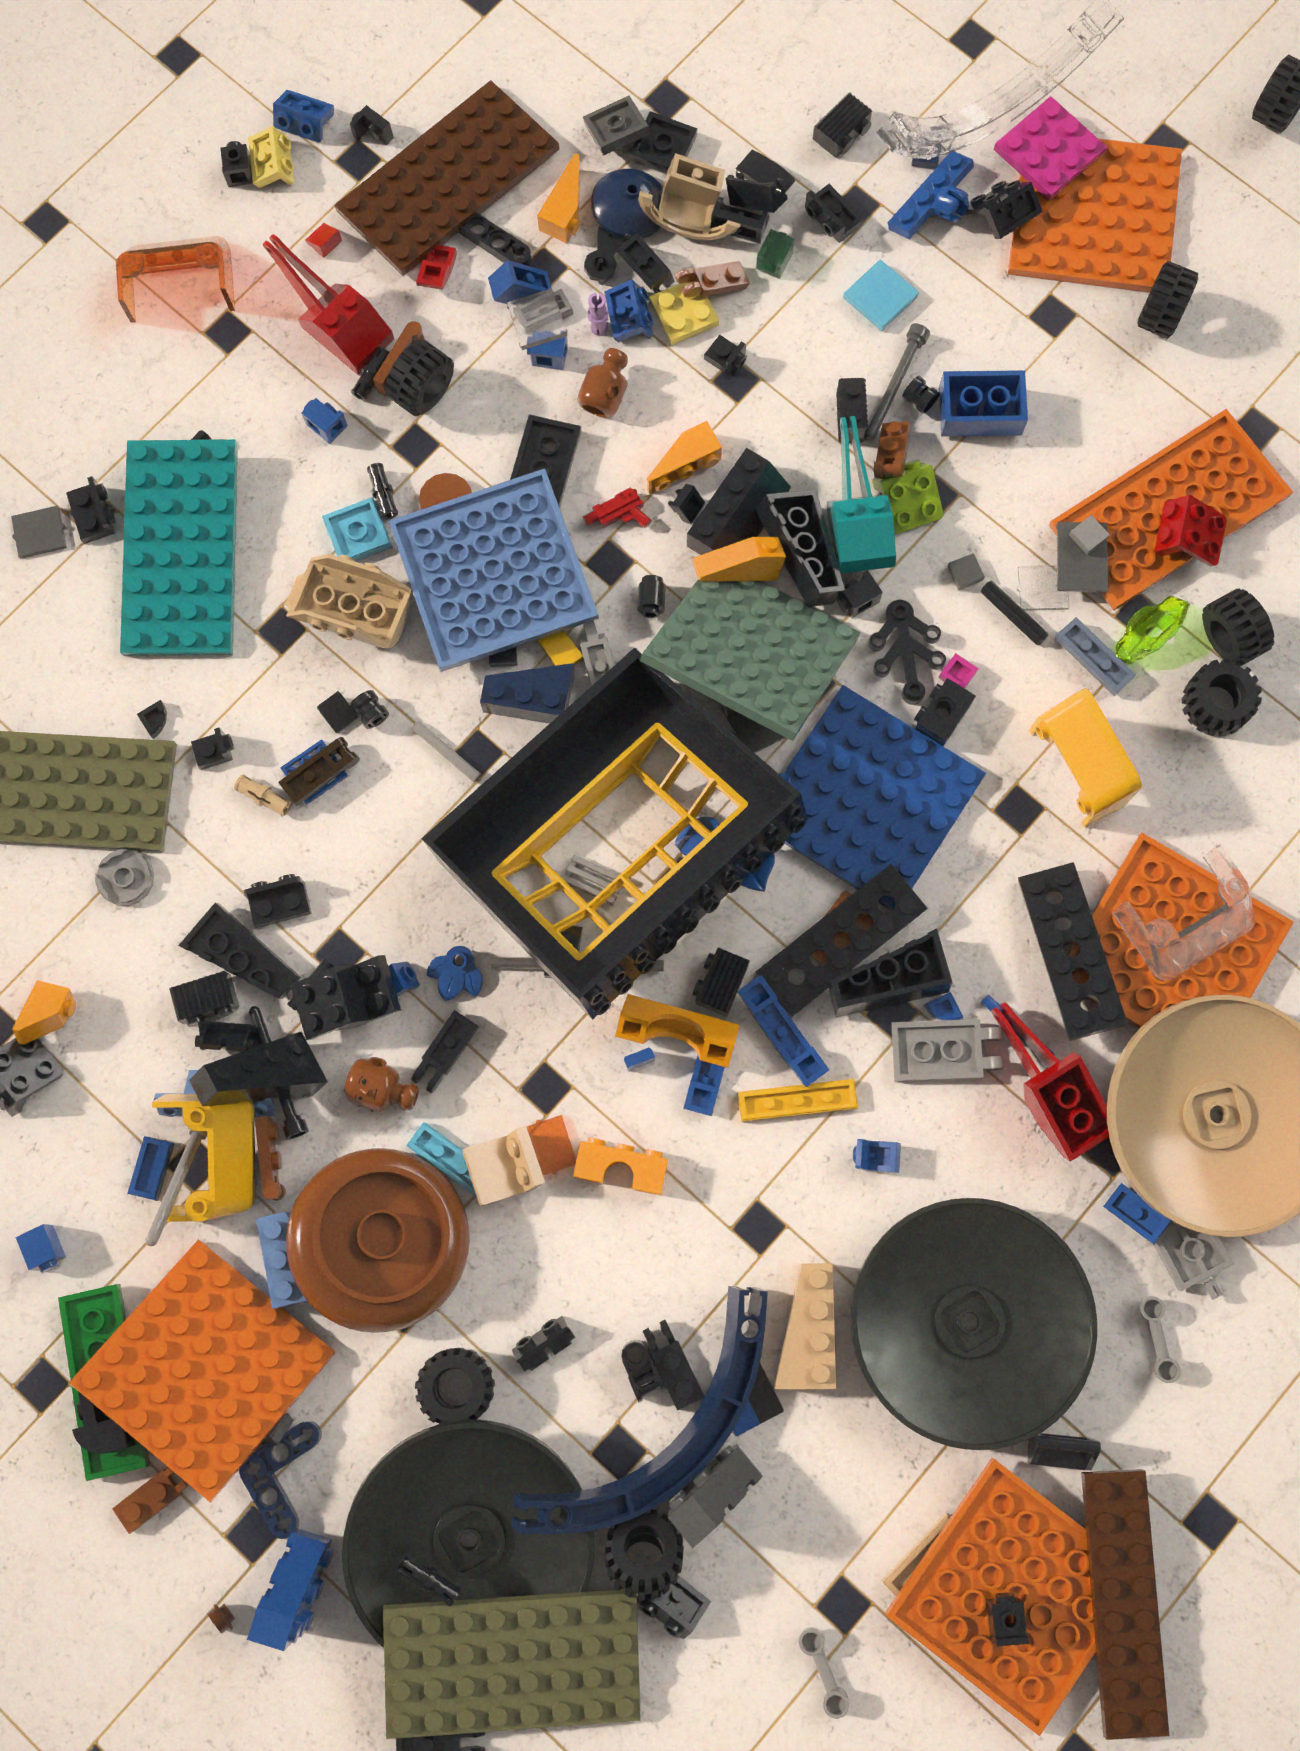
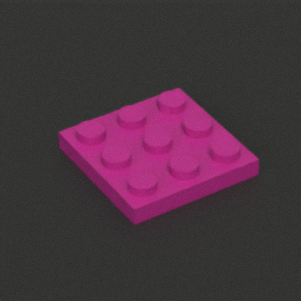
[993,96,1107,201]

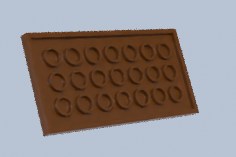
[334,80,560,276]

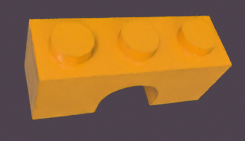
[573,1137,668,1196]

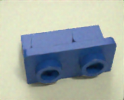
[273,89,334,142]
[604,279,654,343]

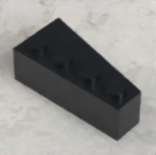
[755,489,845,607]
[829,928,953,1018]
[189,1031,328,1107]

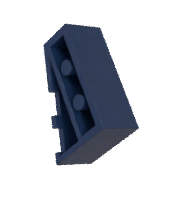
[480,663,575,724]

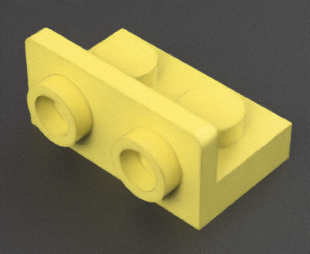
[248,126,294,188]

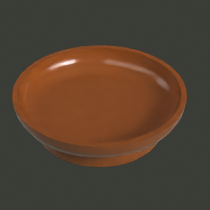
[286,1148,470,1333]

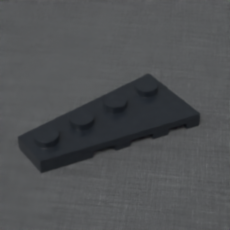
[178,902,301,999]

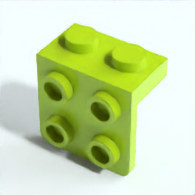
[871,460,944,533]

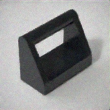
[1027,1433,1101,1471]

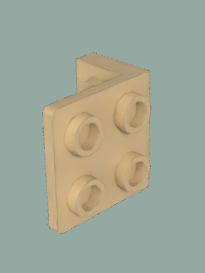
[462,1126,545,1206]

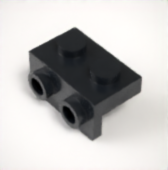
[805,183,864,243]

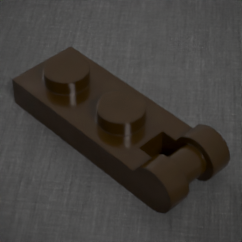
[278,737,360,806]

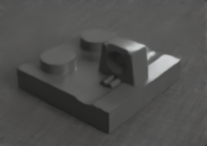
[583,95,650,156]

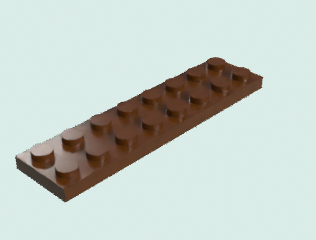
[1081,1469,1170,1740]

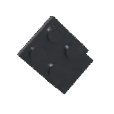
[290,955,401,1040]

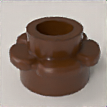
[207,1604,235,1634]

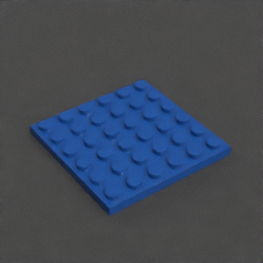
[783,685,986,911]

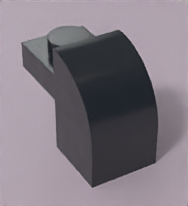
[72,1394,135,1454]

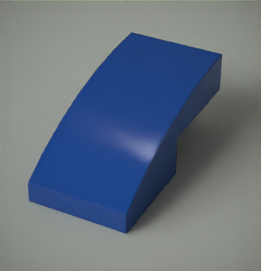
[683,1055,725,1116]

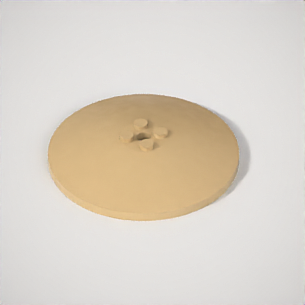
[1107,995,1300,1237]

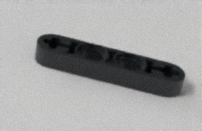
[458,213,531,266]

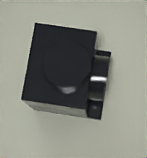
[220,141,253,187]
[837,570,883,618]
[986,1592,1029,1646]

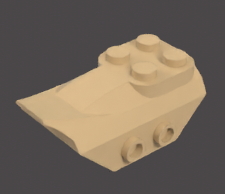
[285,554,412,649]

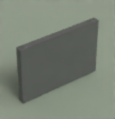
[1056,522,1109,593]

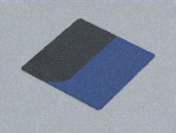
[733,1363,784,1436]

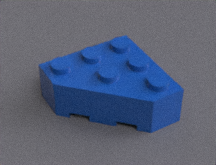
[247,1529,334,1651]

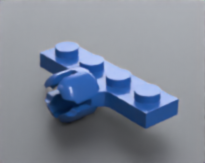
[887,150,974,239]

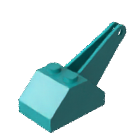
[827,416,896,574]

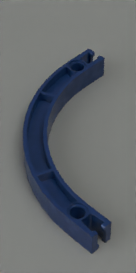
[512,1286,768,1534]

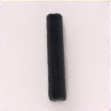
[981,580,1048,645]

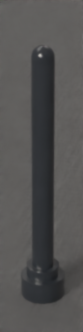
[249,1006,309,1140]

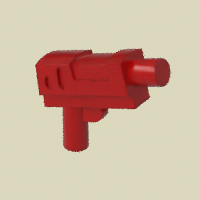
[583,487,652,528]

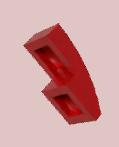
[416,245,457,290]

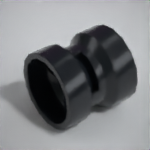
[902,376,940,414]
[350,690,389,729]

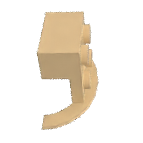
[638,153,740,240]

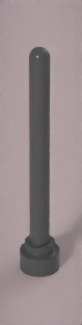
[866,323,930,440]

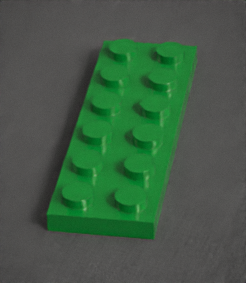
[58,1284,150,1481]

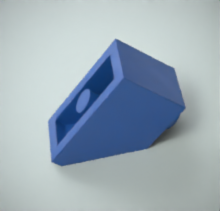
[488,260,553,306]

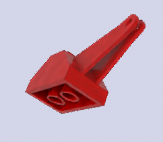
[263,234,394,375]
[991,1002,1109,1162]

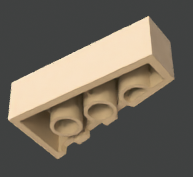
[773,1263,836,1390]

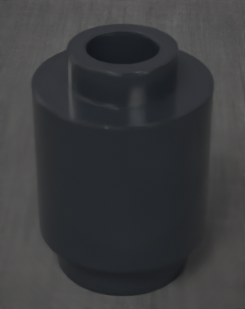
[637,575,666,618]

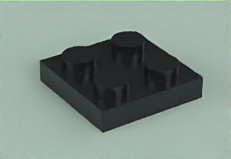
[629,111,698,173]

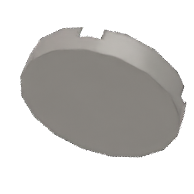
[95,849,154,906]

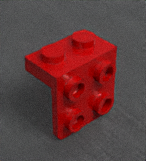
[1154,494,1227,567]

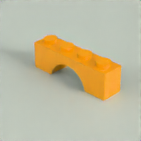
[615,994,740,1068]

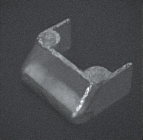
[1112,844,1255,981]

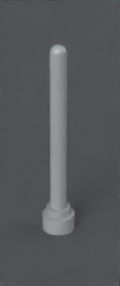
[145,1129,207,1246]

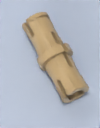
[234,774,292,817]

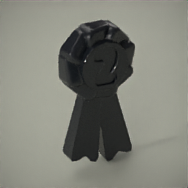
[584,227,626,283]

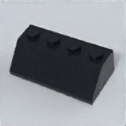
[687,447,791,555]

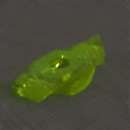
[1116,596,1190,666]

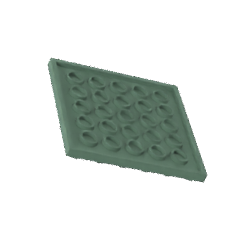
[640,580,861,741]

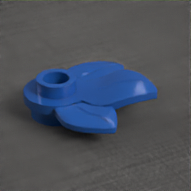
[426,946,483,1001]

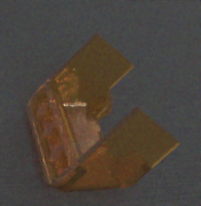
[116,236,235,323]

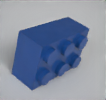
[939,370,1028,436]

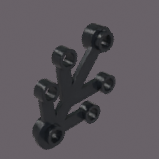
[869,599,946,705]

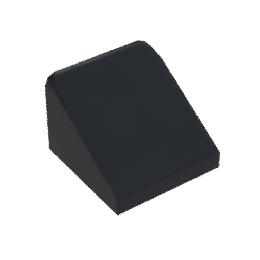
[317,691,358,734]

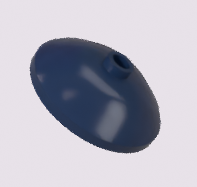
[591,168,664,239]

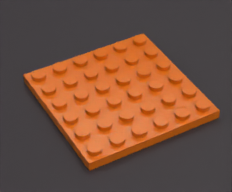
[1007,138,1182,293]
[1067,832,1294,1029]
[69,1239,335,1503]
[884,1458,1096,1736]

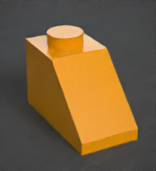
[12,980,76,1044]

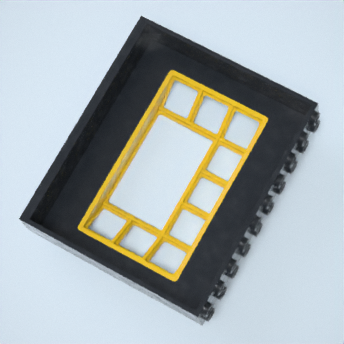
[421,648,808,1020]

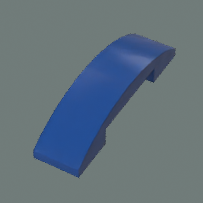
[737,975,829,1087]

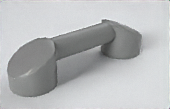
[1139,1296,1181,1383]
[799,1627,849,1719]

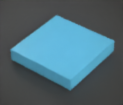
[843,259,919,331]
[322,497,393,562]

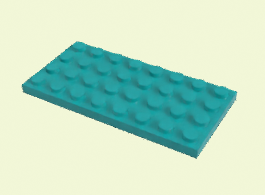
[120,439,238,656]

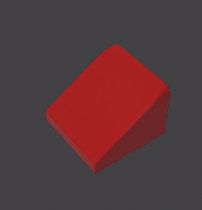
[305,223,342,258]

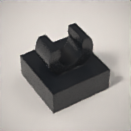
[668,484,705,524]

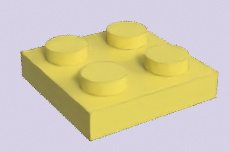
[649,282,719,345]

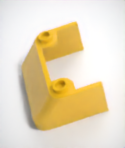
[1029,688,1142,827]
[152,1094,256,1222]

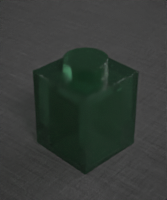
[756,229,795,279]

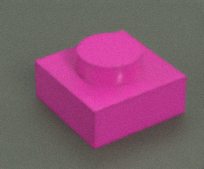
[938,653,979,688]

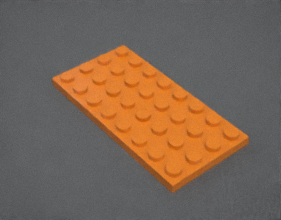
[1049,409,1293,611]

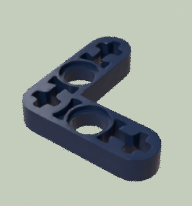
[239,1421,322,1539]

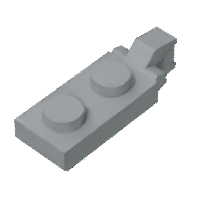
[580,621,614,686]

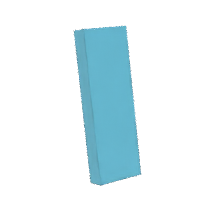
[406,1122,477,1198]

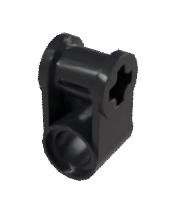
[621,1340,666,1402]

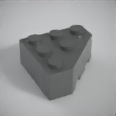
[668,1444,763,1548]

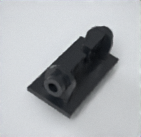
[195,1021,258,1052]
[512,1316,576,1372]

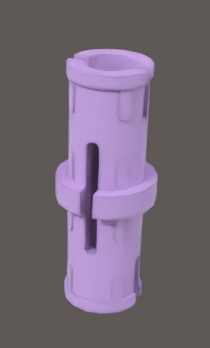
[587,292,609,336]

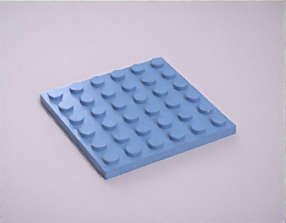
[389,469,599,672]

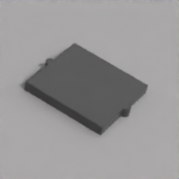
[11,505,67,559]

